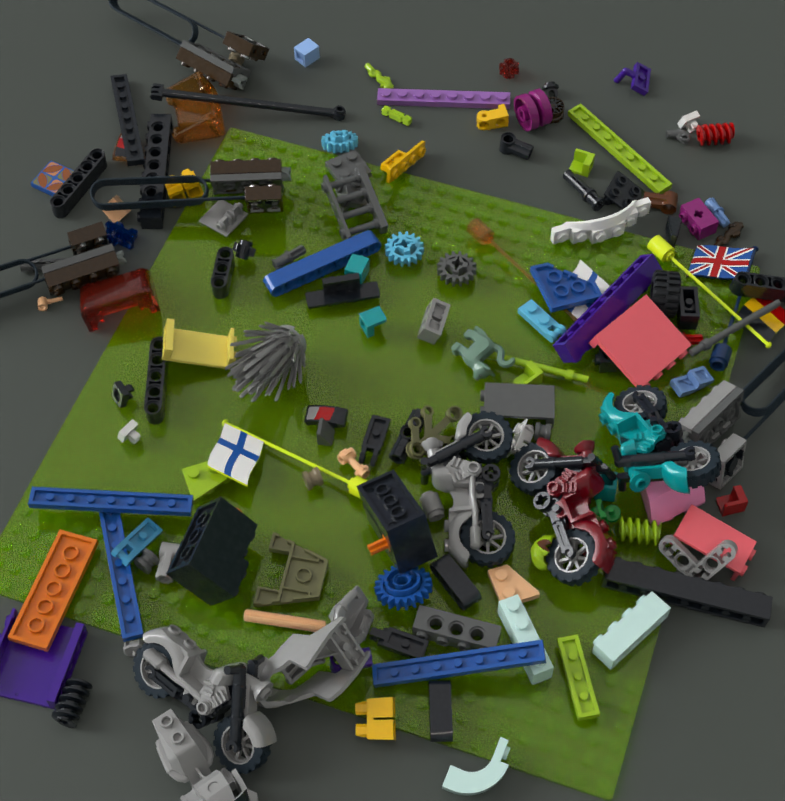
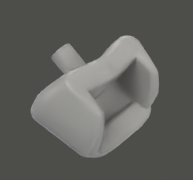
[123,639,145,657]

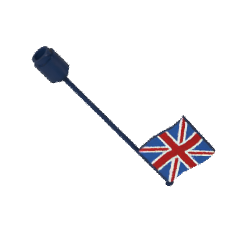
[686,245,759,371]

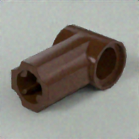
[643,191,678,215]

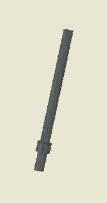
[688,299,781,356]

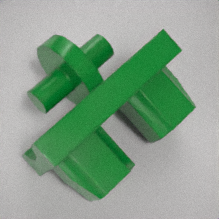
[590,499,621,533]

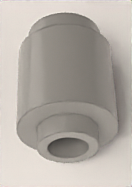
[419,491,445,522]

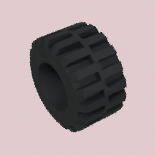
[649,270,681,318]

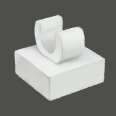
[677,110,700,133]
[117,419,141,445]

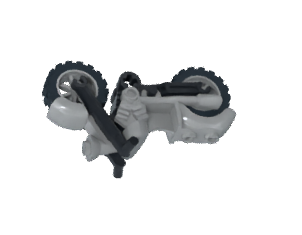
[420,411,515,570]
[133,624,277,774]

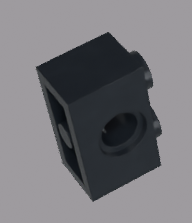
[676,286,700,330]

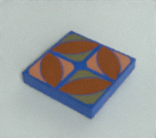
[31,160,74,196]

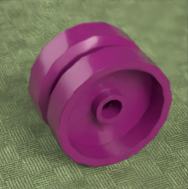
[514,88,553,131]

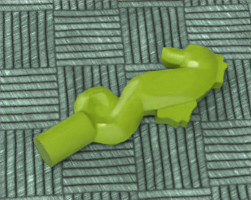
[364,63,394,89]

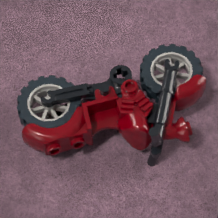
[509,437,618,586]

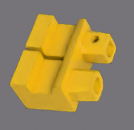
[165,169,204,199]
[355,697,396,740]

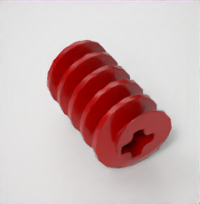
[696,122,735,146]

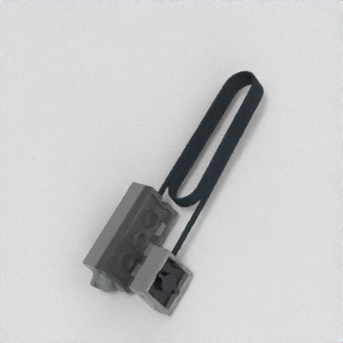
[678,349,785,490]

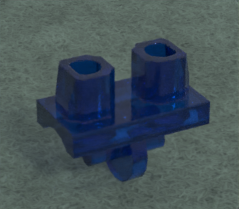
[105,221,138,250]

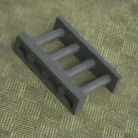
[321,164,388,240]

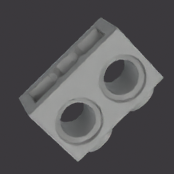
[417,298,451,345]

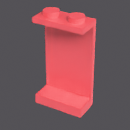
[669,504,757,581]

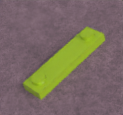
[556,634,600,721]

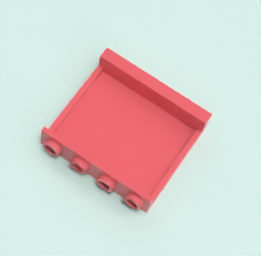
[589,294,692,387]

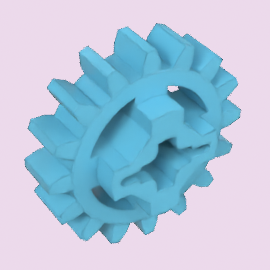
[321,130,358,153]
[385,231,424,267]

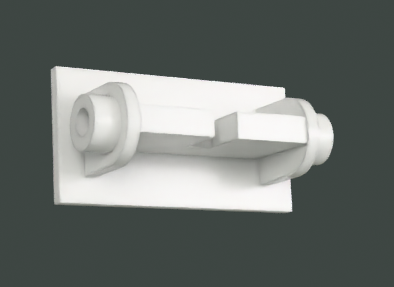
[506,418,535,458]

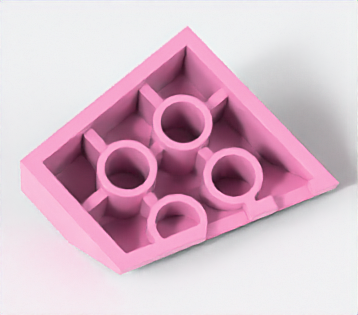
[640,481,705,526]

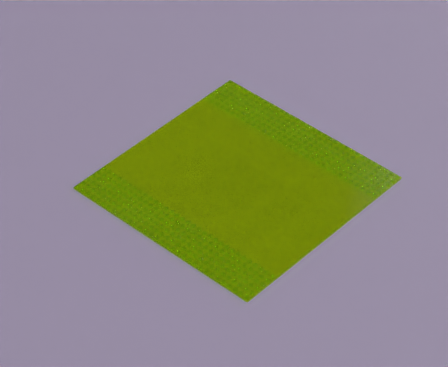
[0,128,760,801]

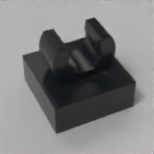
[111,380,135,408]

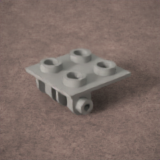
[199,200,248,237]

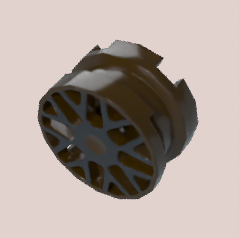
[548,97,565,123]

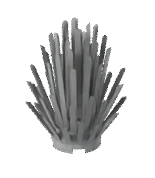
[225,322,307,402]

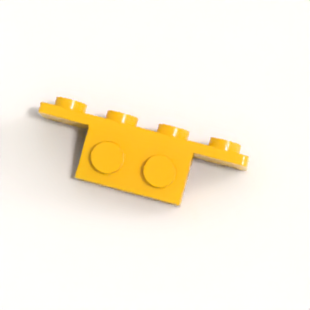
[380,140,426,184]

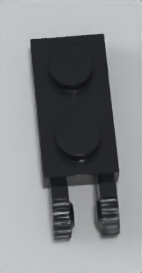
[359,414,391,467]

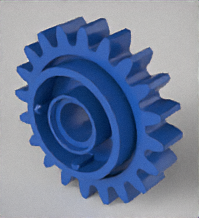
[374,566,433,611]

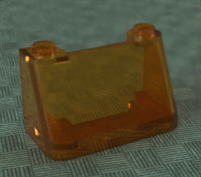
[166,71,226,143]

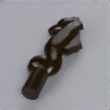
[714,221,744,246]

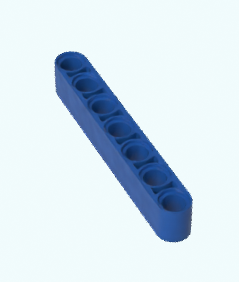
[263,230,381,297]

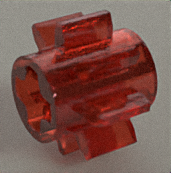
[499,58,519,79]

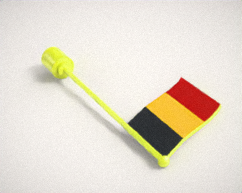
[647,235,785,348]

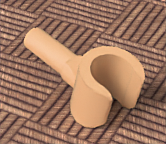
[37,296,63,311]

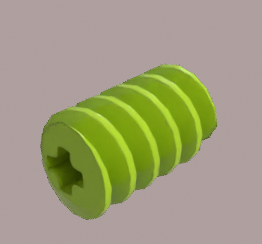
[618,516,662,546]

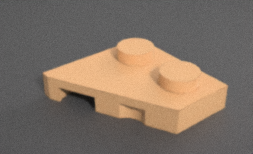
[487,564,540,603]

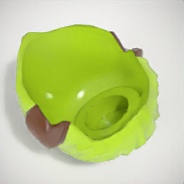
[530,534,557,571]

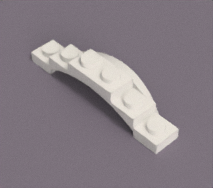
[550,197,651,244]

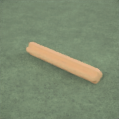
[244,609,327,632]

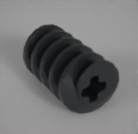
[51,678,93,728]

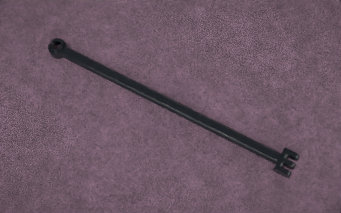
[150,83,346,121]

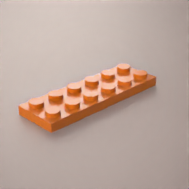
[8,529,99,652]

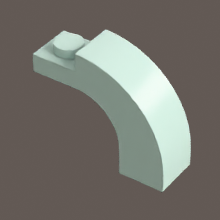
[442,737,510,796]

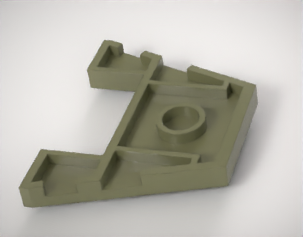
[253,532,329,607]

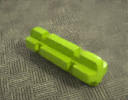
[381,105,412,126]

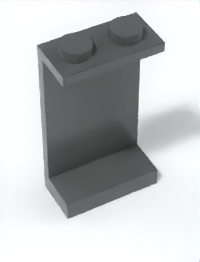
[480,382,555,428]

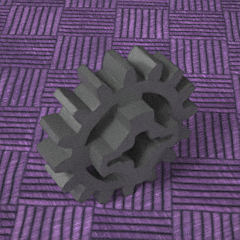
[437,251,477,287]

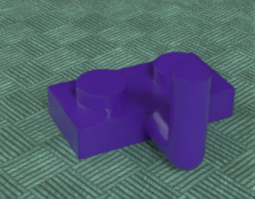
[614,62,651,96]

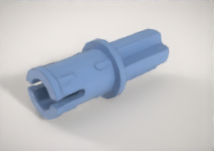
[705,197,730,228]

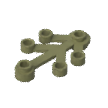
[406,405,463,460]

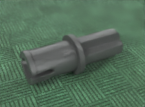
[271,245,306,270]

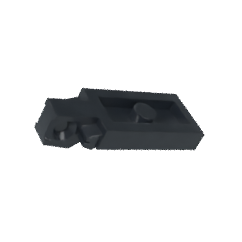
[369,627,429,659]

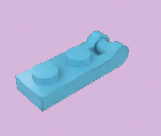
[517,299,567,343]

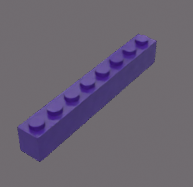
[552,253,663,363]

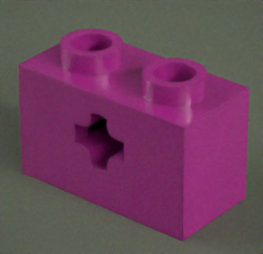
[679,198,719,241]

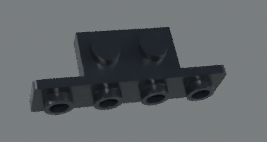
[305,273,380,309]

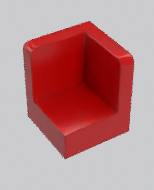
[715,485,748,517]

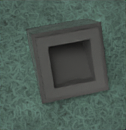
[317,418,335,446]

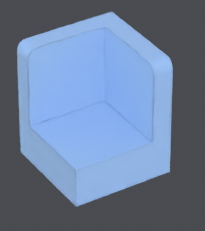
[294,38,320,68]

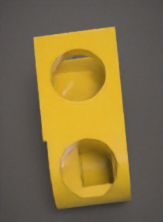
[477,104,509,130]

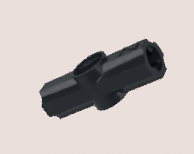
[389,408,424,465]

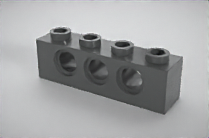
[412,605,502,651]

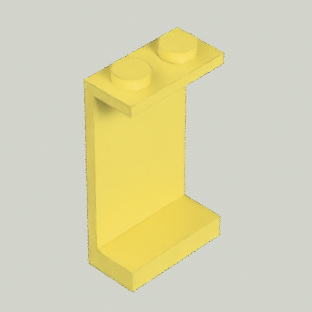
[162,318,237,370]

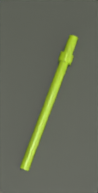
[487,352,589,383]

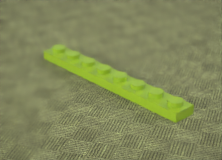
[568,103,672,194]

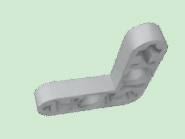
[658,535,738,580]

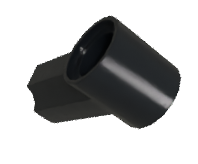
[499,132,534,160]

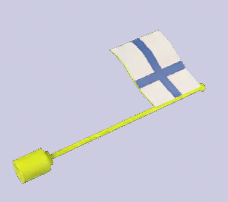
[207,419,368,499]

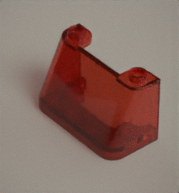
[80,268,161,332]

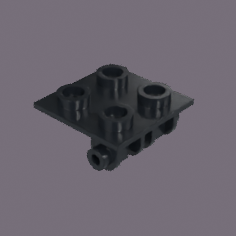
[603,171,645,209]

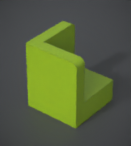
[569,148,595,178]
[513,360,544,385]

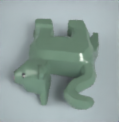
[451,325,515,381]

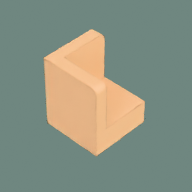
[102,195,131,224]

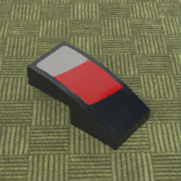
[304,405,349,428]

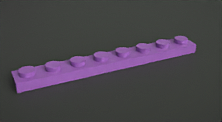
[377,88,510,109]

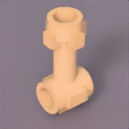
[337,447,370,479]

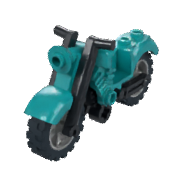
[598,385,722,494]

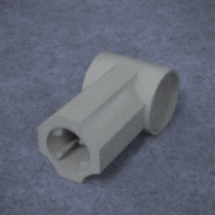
[155,542,180,584]

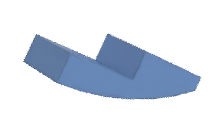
[669,366,714,398]

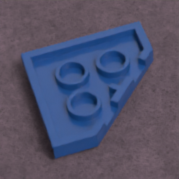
[530,262,602,313]

